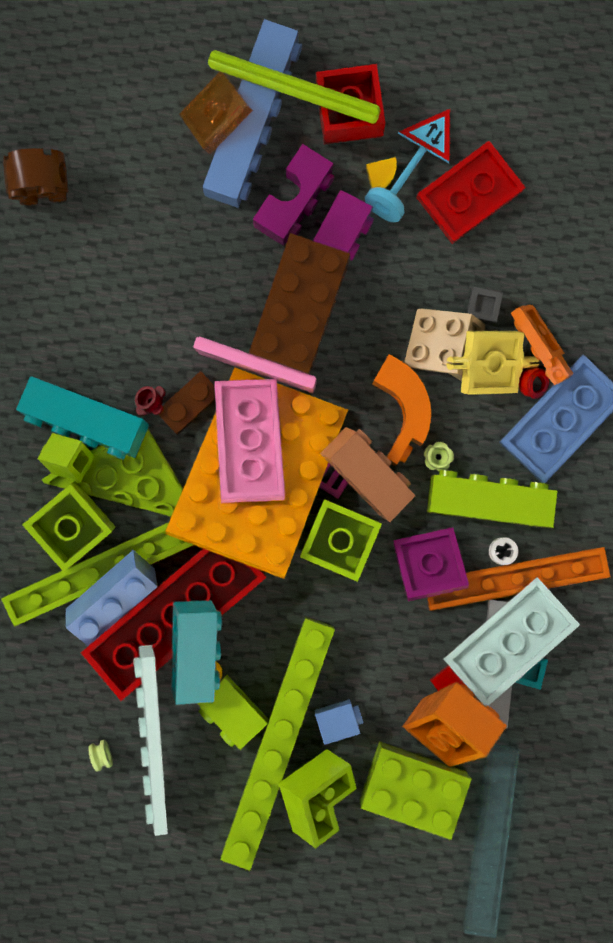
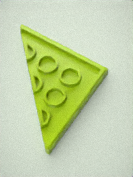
[42,428,183,517]

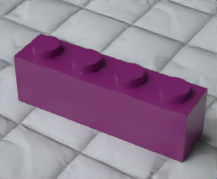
[313,190,375,277]

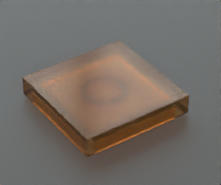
[179,72,253,154]

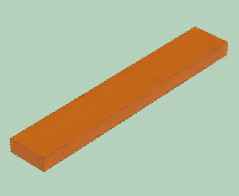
[427,547,611,611]

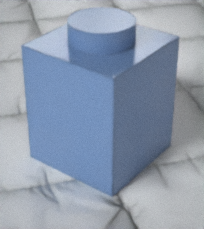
[315,699,363,745]

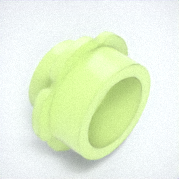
[424,442,454,472]

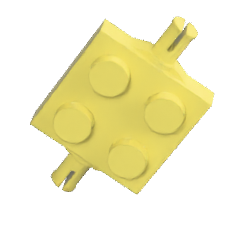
[446,331,539,395]

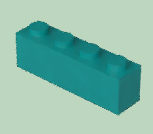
[16,376,149,460]

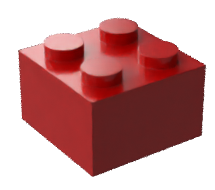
[316,64,386,145]

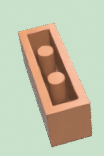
[320,427,416,522]

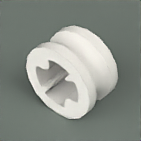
[489,538,518,565]

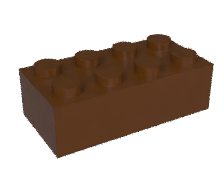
[249,233,350,375]

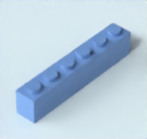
[202,19,302,208]

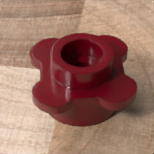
[135,386,166,416]

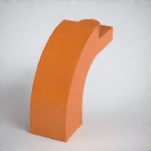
[372,354,431,466]

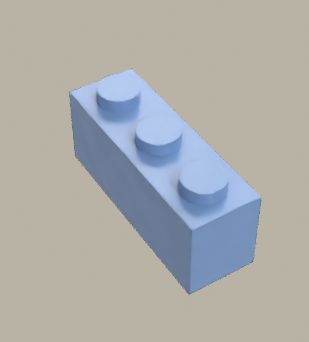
[66,550,158,646]

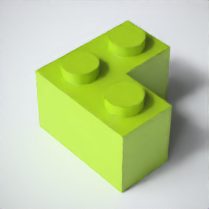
[279,749,357,849]

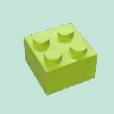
[22,481,115,572]
[300,499,382,582]

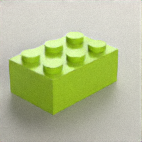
[360,741,472,840]

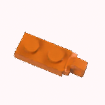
[511,304,574,385]

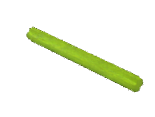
[208,50,380,124]

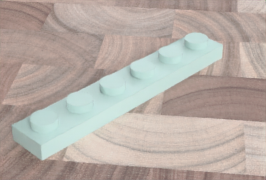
[134,645,168,836]

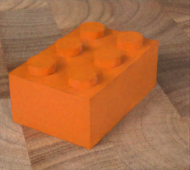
[402,682,507,767]

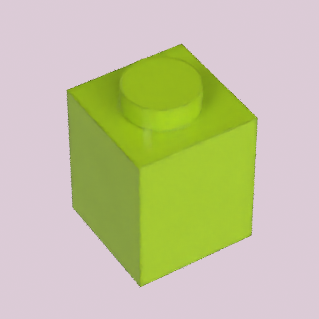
[37,433,95,482]

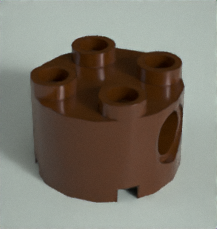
[3,148,69,205]

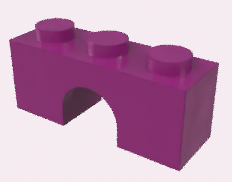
[253,144,335,246]

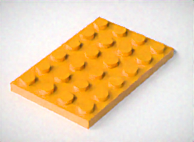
[166,367,348,579]

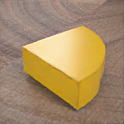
[366,157,397,189]

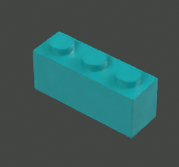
[171,600,222,705]

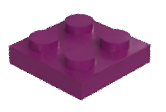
[393,527,469,602]

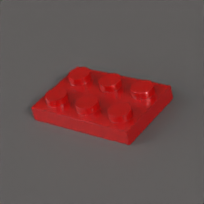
[416,141,526,244]

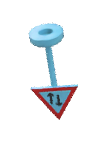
[365,109,450,222]

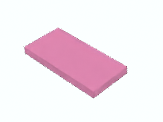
[193,336,317,394]
[214,379,285,503]

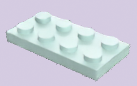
[443,577,580,706]

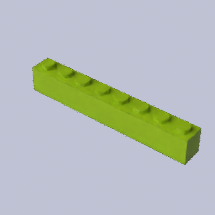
[220,616,335,871]

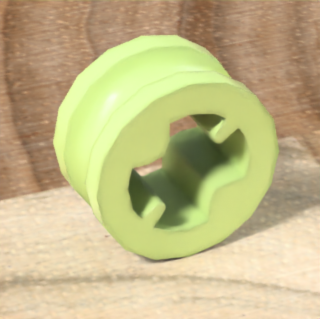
[88,740,113,772]

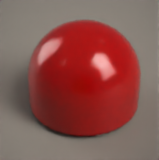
[518,368,549,399]

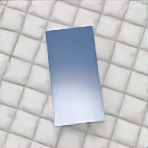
[499,354,613,483]

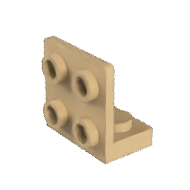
[404,309,486,381]

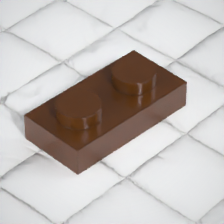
[159,371,215,435]

